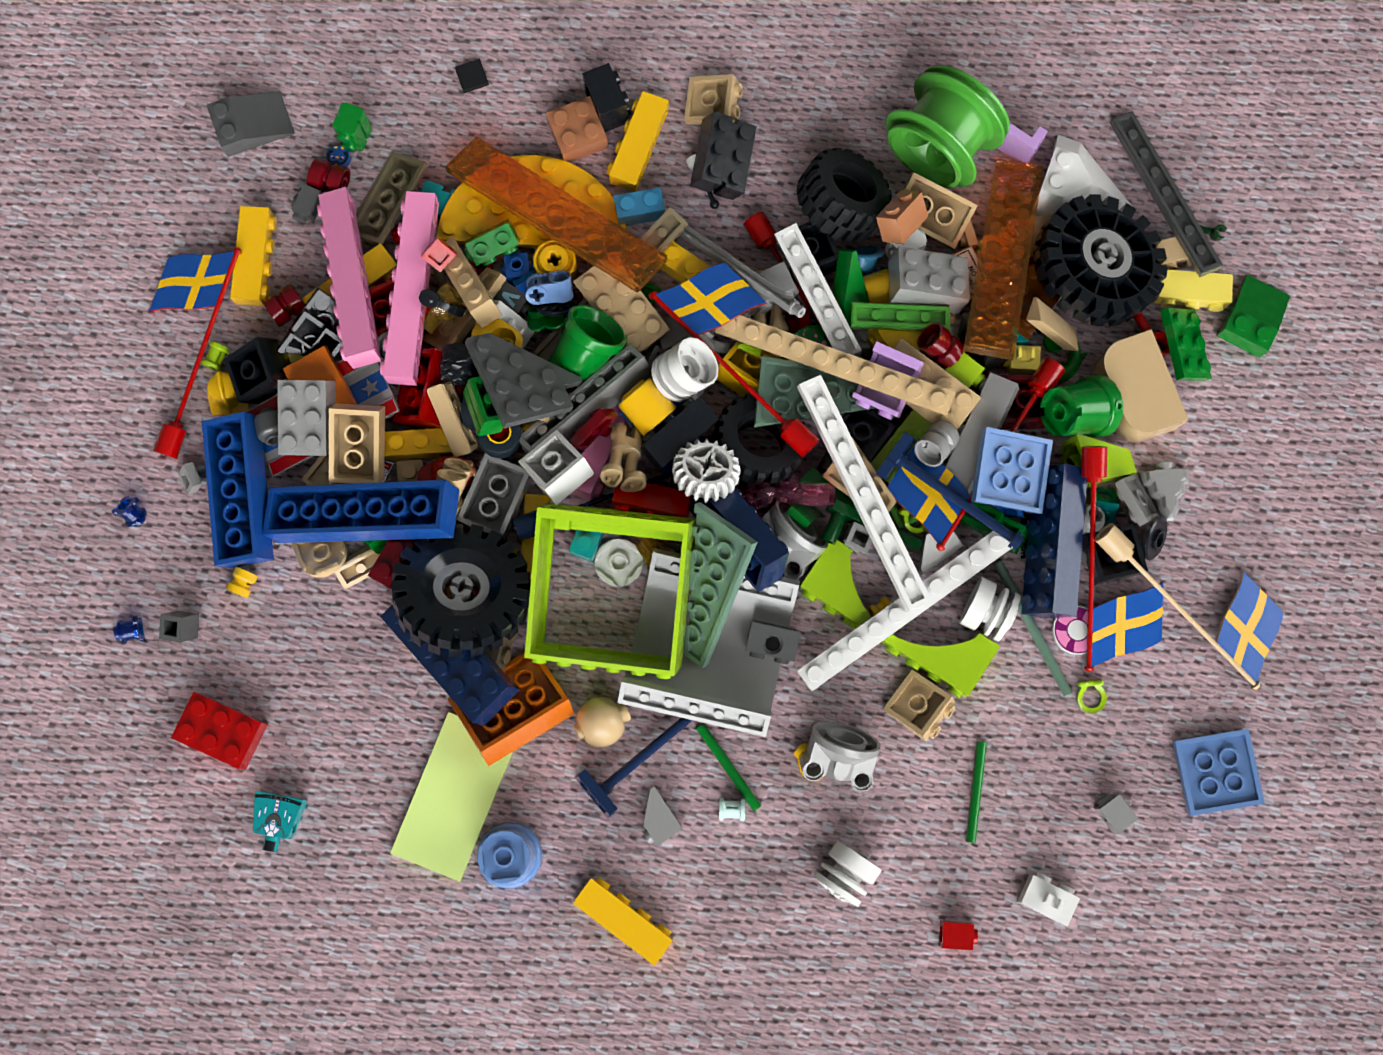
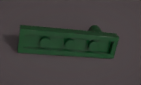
[821,499,923,552]

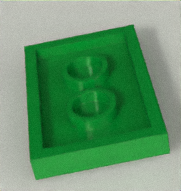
[1160,308,1212,381]

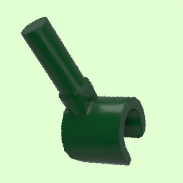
[1200,224,1227,241]

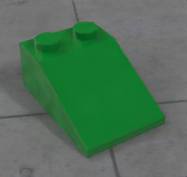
[1217,274,1290,358]

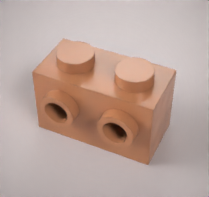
[876,189,928,244]

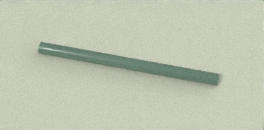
[994,561,1073,696]

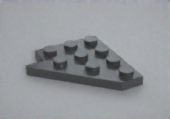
[465,333,583,428]

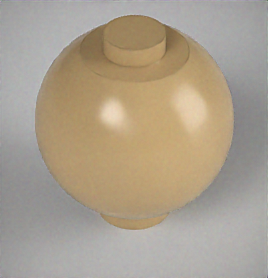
[573,697,631,747]

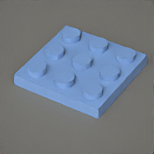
[971,427,1053,514]
[1172,729,1265,816]

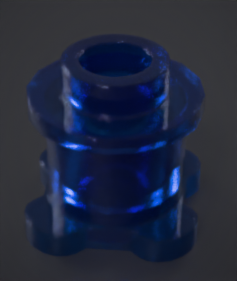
[112,496,147,527]
[113,615,145,644]

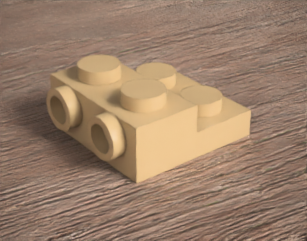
[684,74,743,125]
[883,670,955,741]

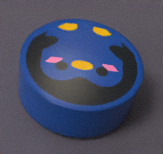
[326,145,351,167]

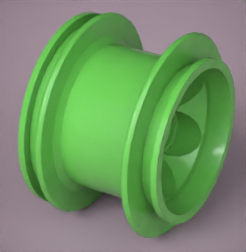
[885,65,1010,188]

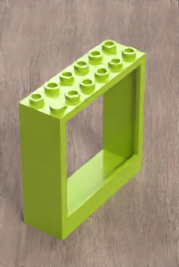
[524,503,696,679]

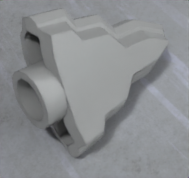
[1139,462,1189,522]

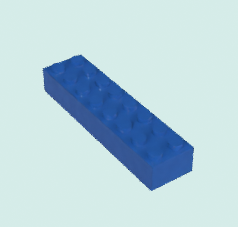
[262,480,459,543]

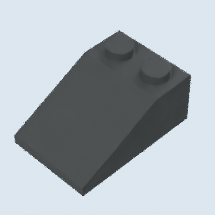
[207,91,295,157]

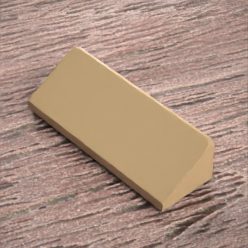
[1026,297,1078,351]
[427,380,479,457]
[335,546,381,589]

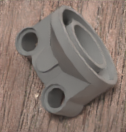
[761,500,828,580]
[799,721,880,792]

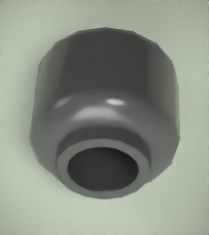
[254,408,278,446]

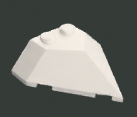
[1029,135,1133,218]

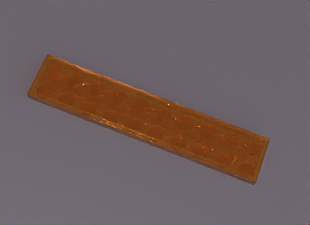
[446,136,667,293]
[963,158,1044,360]

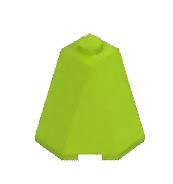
[1057,435,1137,489]

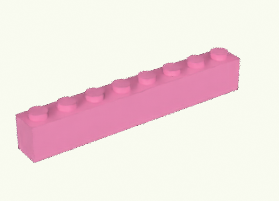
[317,187,382,369]
[380,191,439,386]

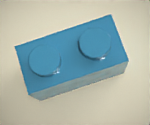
[613,187,665,226]

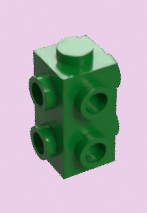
[463,219,520,266]

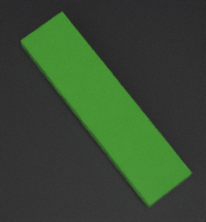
[850,302,950,331]

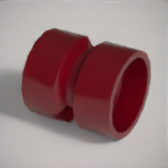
[307,158,351,192]
[262,283,305,327]
[917,322,964,368]

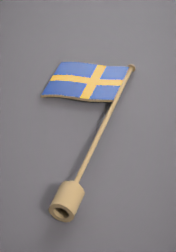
[1094,523,1283,690]

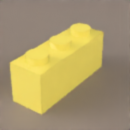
[1154,270,1233,312]

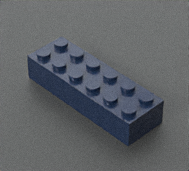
[1021,463,1087,618]
[670,464,789,593]
[380,604,519,726]

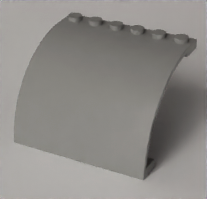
[617,548,800,737]

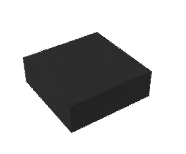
[455,58,489,93]

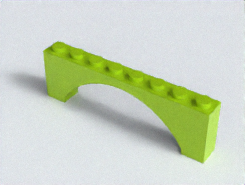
[799,540,1000,699]

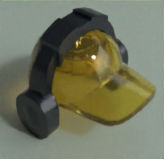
[419,283,467,334]

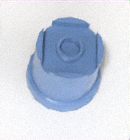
[477,822,543,889]

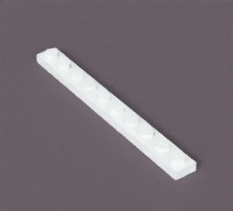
[797,375,931,612]
[797,531,1013,692]

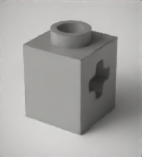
[1095,793,1138,834]

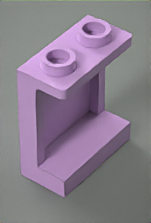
[998,100,1048,167]
[851,341,924,420]

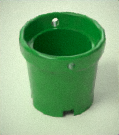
[549,305,627,385]
[1040,374,1124,438]

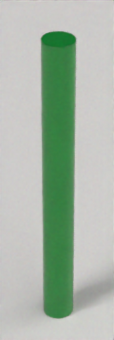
[696,723,761,812]
[966,741,987,843]

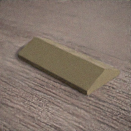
[356,152,428,246]

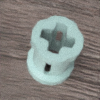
[719,798,745,821]

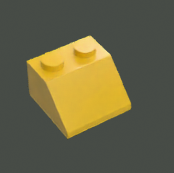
[717,341,781,398]

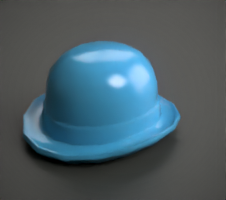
[849,246,884,276]

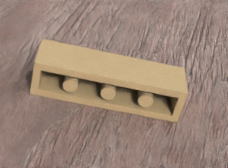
[444,237,502,328]

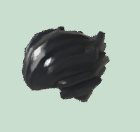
[439,343,480,386]

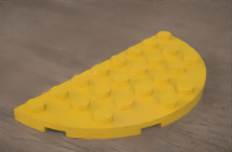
[437,155,628,251]

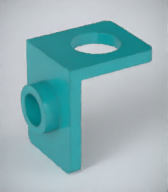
[1096,488,1119,530]

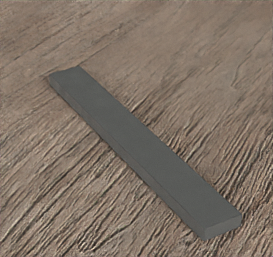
[1110,111,1223,278]

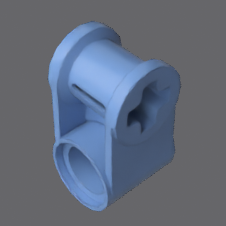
[526,270,574,305]

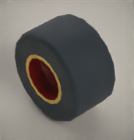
[477,425,522,458]

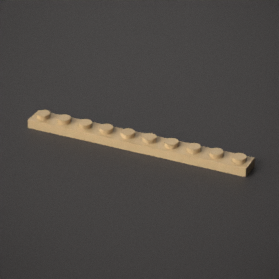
[715,315,956,416]

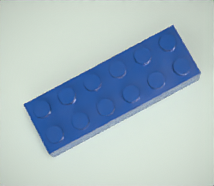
[202,412,274,568]

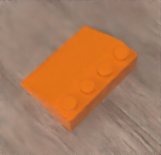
[447,652,575,767]

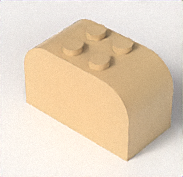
[1093,329,1189,442]

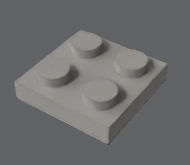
[1115,473,1160,527]

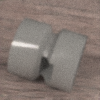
[915,421,960,467]

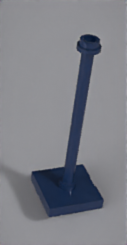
[876,432,1025,549]
[576,718,693,818]

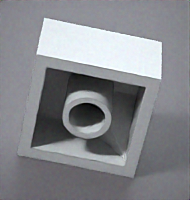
[518,430,595,505]

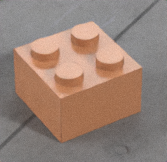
[546,96,608,163]

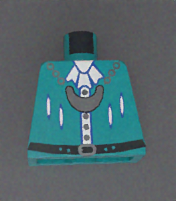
[253,791,308,852]

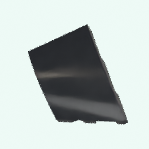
[277,287,343,358]

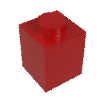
[939,920,978,950]

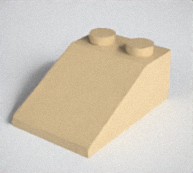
[902,172,978,249]

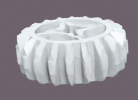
[672,438,741,503]

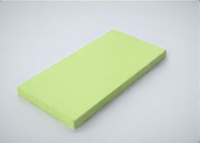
[390,712,513,882]

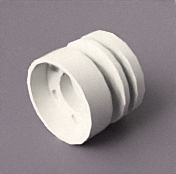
[651,337,718,402]
[959,577,1021,642]
[813,840,882,907]

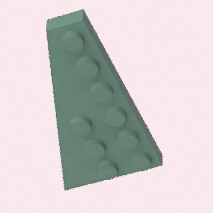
[754,356,875,427]
[684,502,758,668]

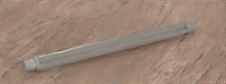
[679,225,806,318]

